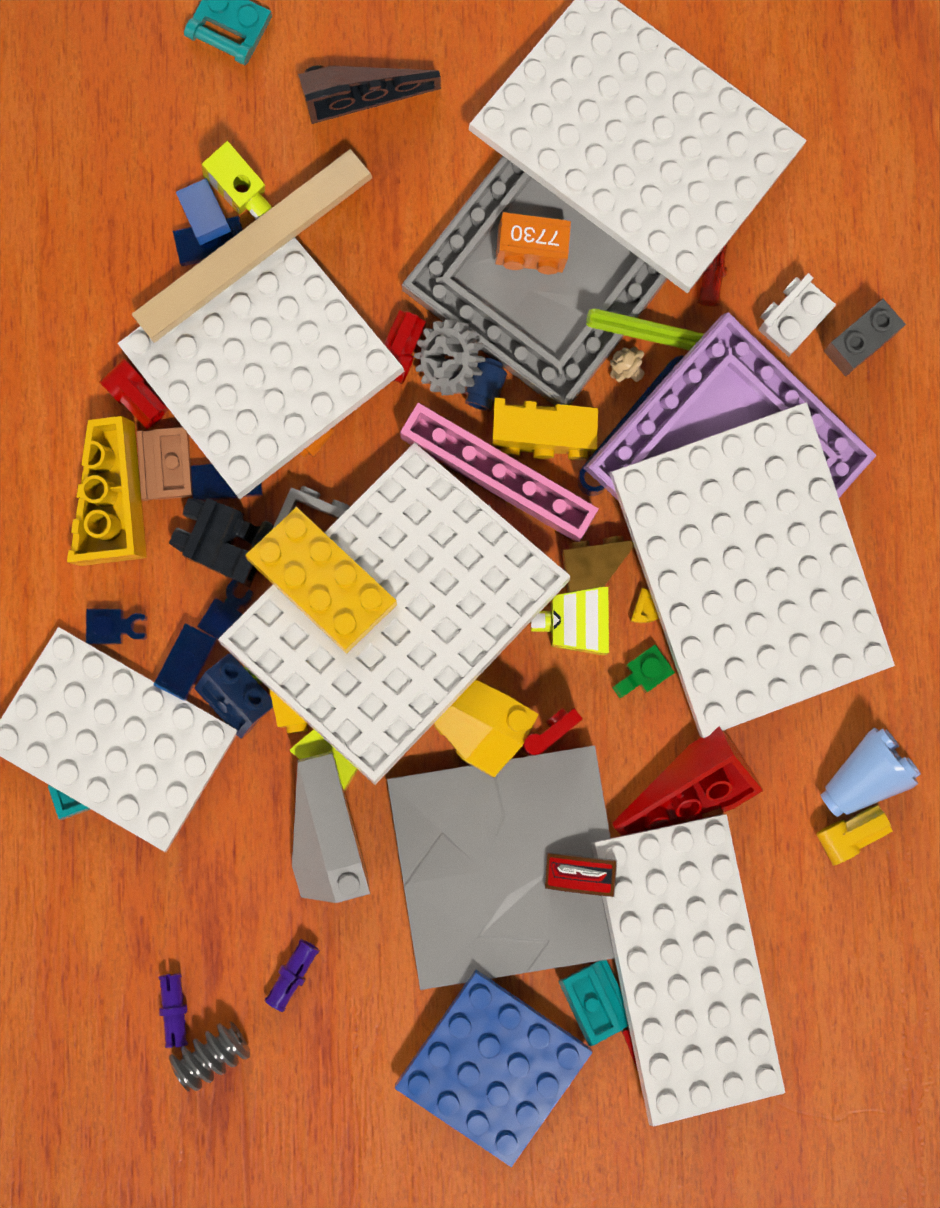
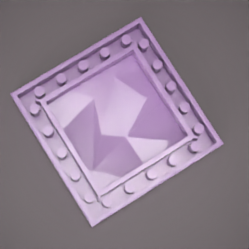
[584,312,877,501]

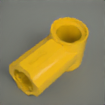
[816,805,893,866]

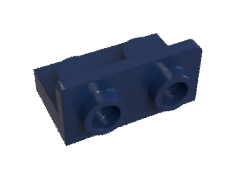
[194,654,273,739]

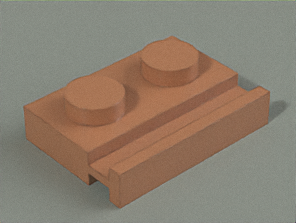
[137,427,193,501]

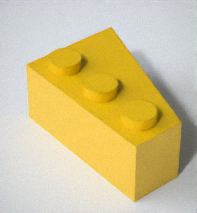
[492,398,598,460]

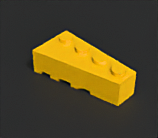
[67,416,147,566]

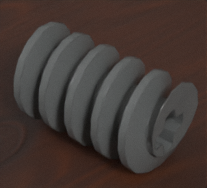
[169,1021,250,1092]

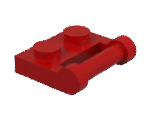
[522,707,583,756]

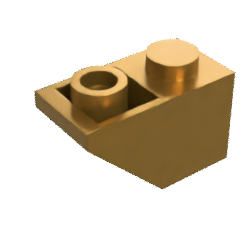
[562,536,633,593]

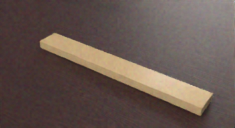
[132,149,372,343]

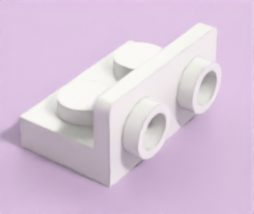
[759,273,836,357]

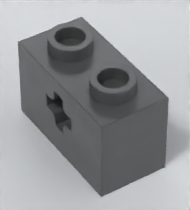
[824,299,906,377]

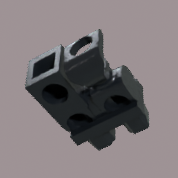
[169,498,274,588]

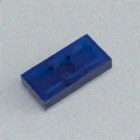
[173,216,243,267]
[191,464,263,501]
[153,623,218,701]

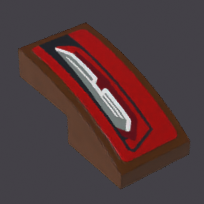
[545,852,618,897]

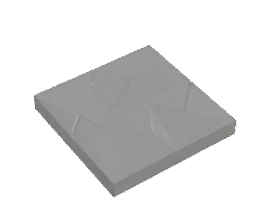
[402,156,668,406]
[387,746,615,990]

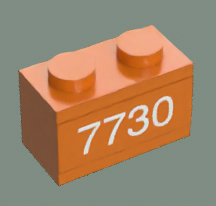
[495,212,571,275]

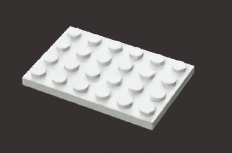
[0,627,238,852]

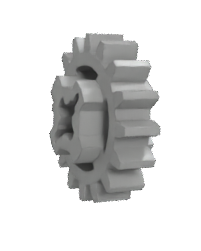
[414,320,485,395]

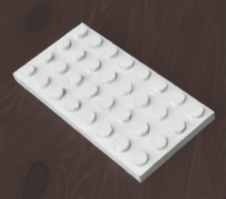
[591,814,785,1127]

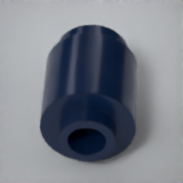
[465,358,507,412]

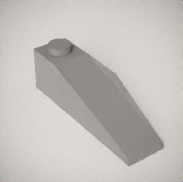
[292,751,370,903]

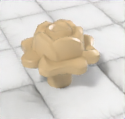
[610,346,645,382]

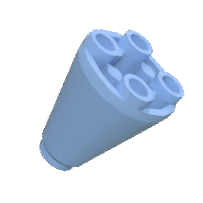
[820,727,921,817]

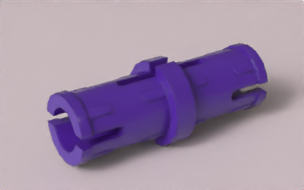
[264,939,320,1012]
[159,973,188,1048]

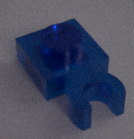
[197,580,254,639]
[86,609,148,645]

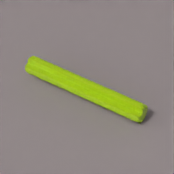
[586,308,704,350]

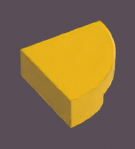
[630,588,659,623]

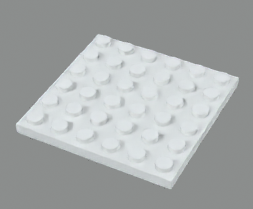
[118,237,405,499]

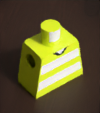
[202,141,273,220]
[531,587,609,655]

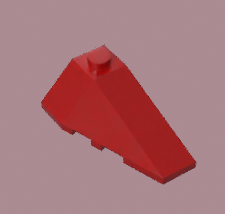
[612,726,763,836]

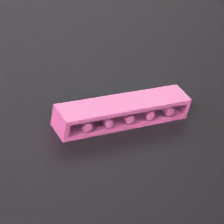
[400,403,599,542]

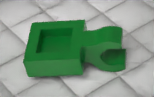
[612,645,675,699]

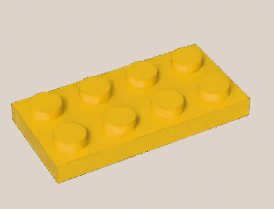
[246,507,397,654]

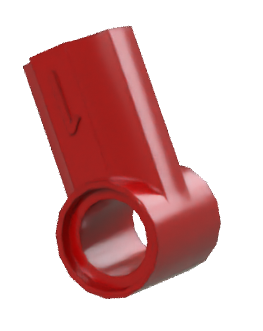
[383,310,426,384]
[99,359,168,429]

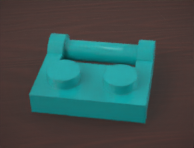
[184,0,272,66]

